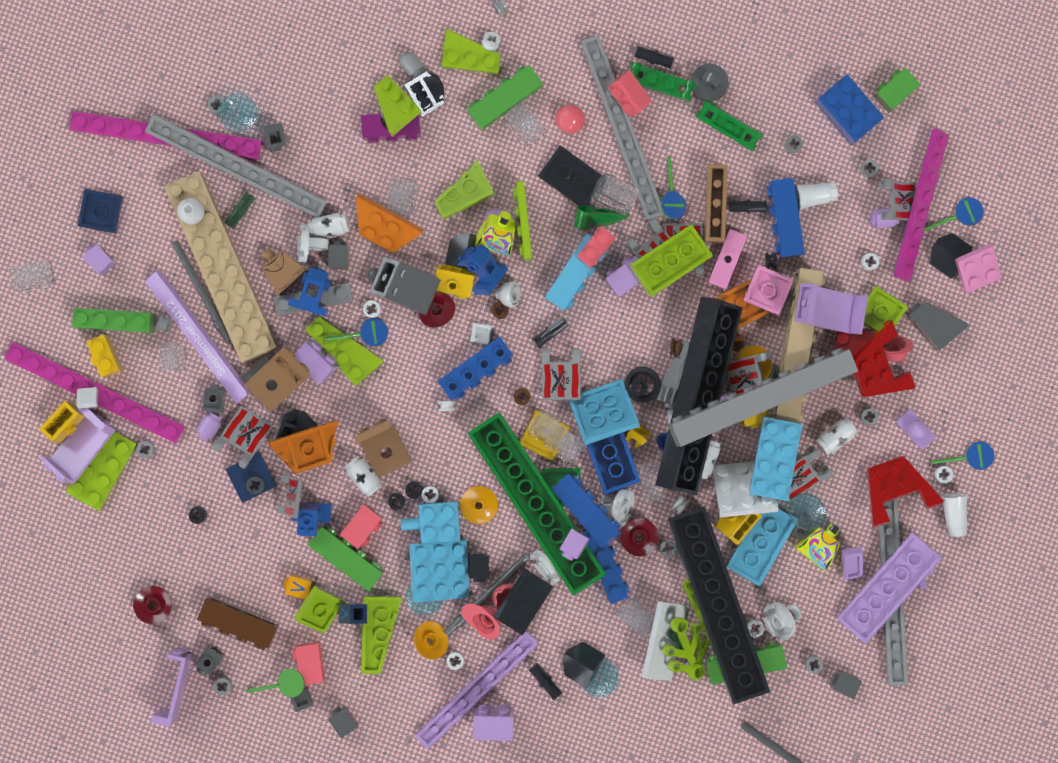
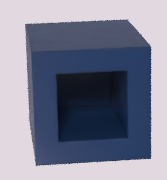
[339,603,367,624]

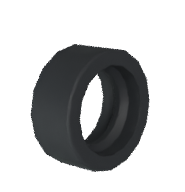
[624,366,661,403]

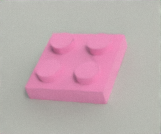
[955,244,1002,294]
[743,265,794,316]

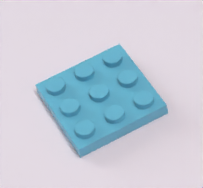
[569,379,640,445]
[409,540,470,602]

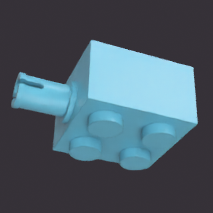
[401,501,461,543]

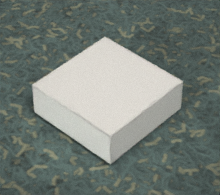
[470,323,492,345]
[77,387,98,409]

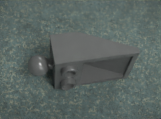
[367,257,441,315]

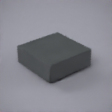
[290,687,314,712]

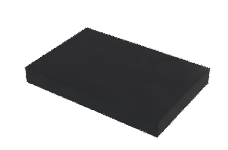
[538,145,606,206]
[494,568,554,635]

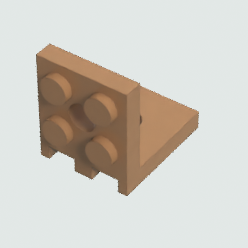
[244,347,311,413]
[354,418,412,477]

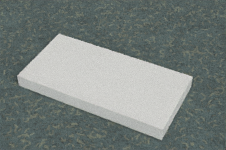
[642,601,687,681]

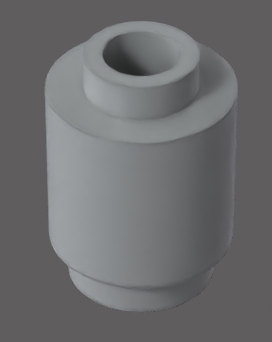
[399,51,426,78]

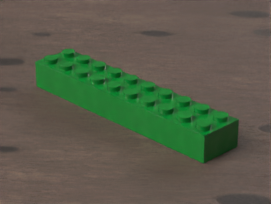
[467,412,607,596]

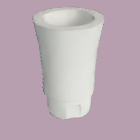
[795,182,838,211]
[941,494,968,537]

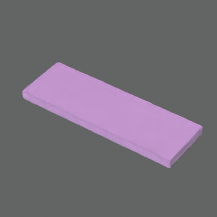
[836,532,943,644]

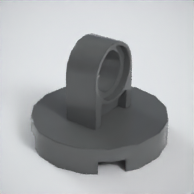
[690,64,729,102]

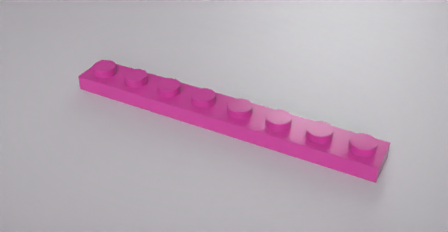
[893,129,949,282]

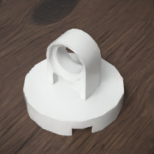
[297,224,329,262]
[599,488,635,527]
[530,550,561,585]
[763,602,801,641]

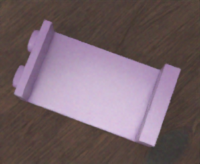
[794,283,868,334]
[39,408,116,485]
[151,647,193,727]

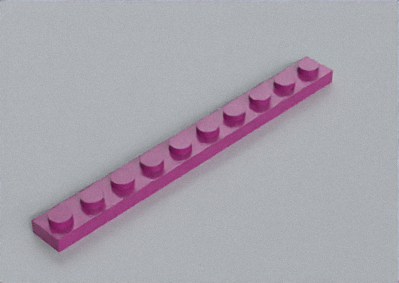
[70,111,262,160]
[4,342,185,443]

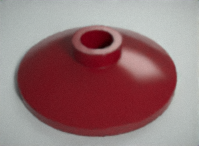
[418,292,455,328]
[620,518,659,557]
[133,586,172,624]

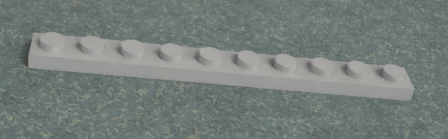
[581,35,664,221]
[145,114,328,218]
[878,499,908,686]

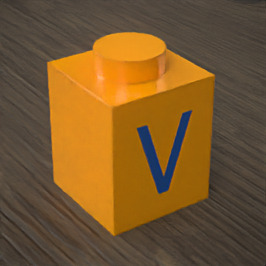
[283,574,314,600]

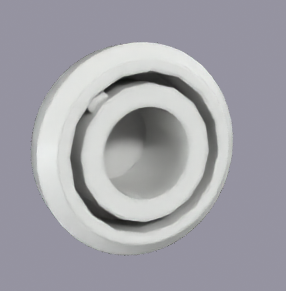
[177,198,205,225]
[495,281,520,308]

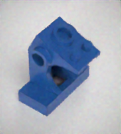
[456,244,508,295]
[288,268,331,317]
[292,502,332,537]

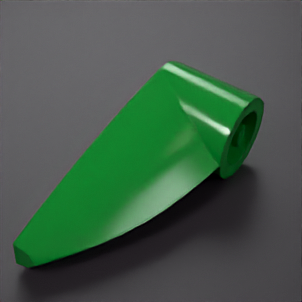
[574,206,630,230]

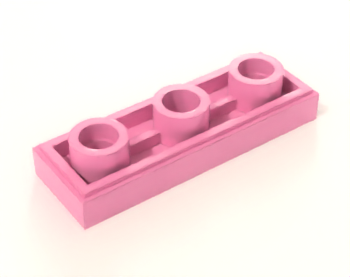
[708,229,747,290]

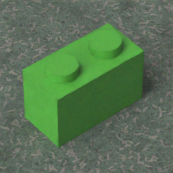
[873,68,921,113]

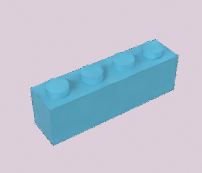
[545,234,607,311]

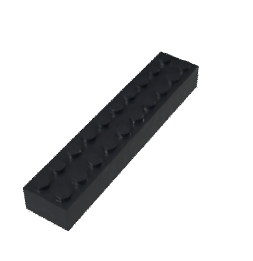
[655,296,743,495]
[667,506,770,705]

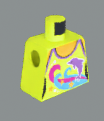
[475,211,516,256]
[794,523,841,571]

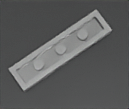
[274,283,353,316]

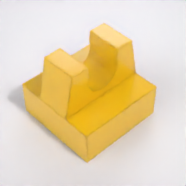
[625,423,651,448]

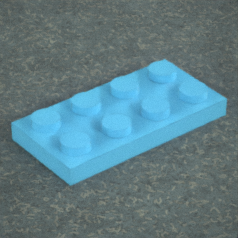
[749,417,803,501]
[726,509,798,586]

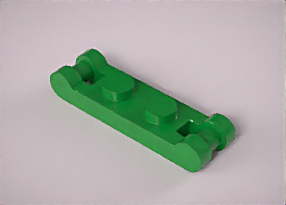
[630,62,696,102]
[695,99,764,151]

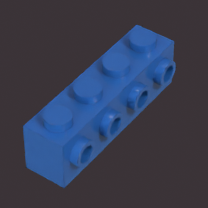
[766,178,805,259]
[437,337,513,401]
[551,474,623,548]
[582,530,630,604]

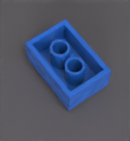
[815,74,885,146]
[586,432,641,495]

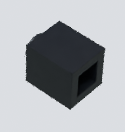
[469,554,490,582]

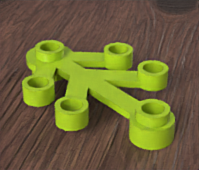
[662,617,709,680]

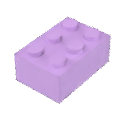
[473,704,514,741]

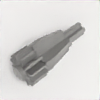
[657,341,690,409]

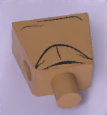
[261,248,308,296]

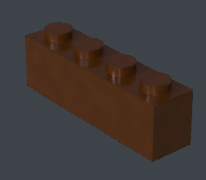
[197,597,280,650]

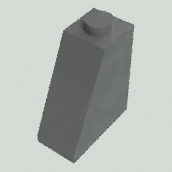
[907,302,969,351]

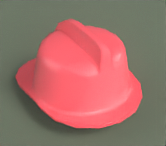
[870,331,913,363]
[461,603,501,639]

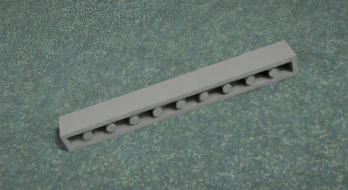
[668,348,858,447]

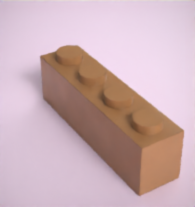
[704,164,728,244]

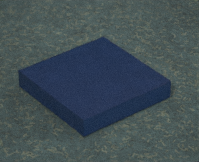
[77,189,123,234]
[225,452,277,503]

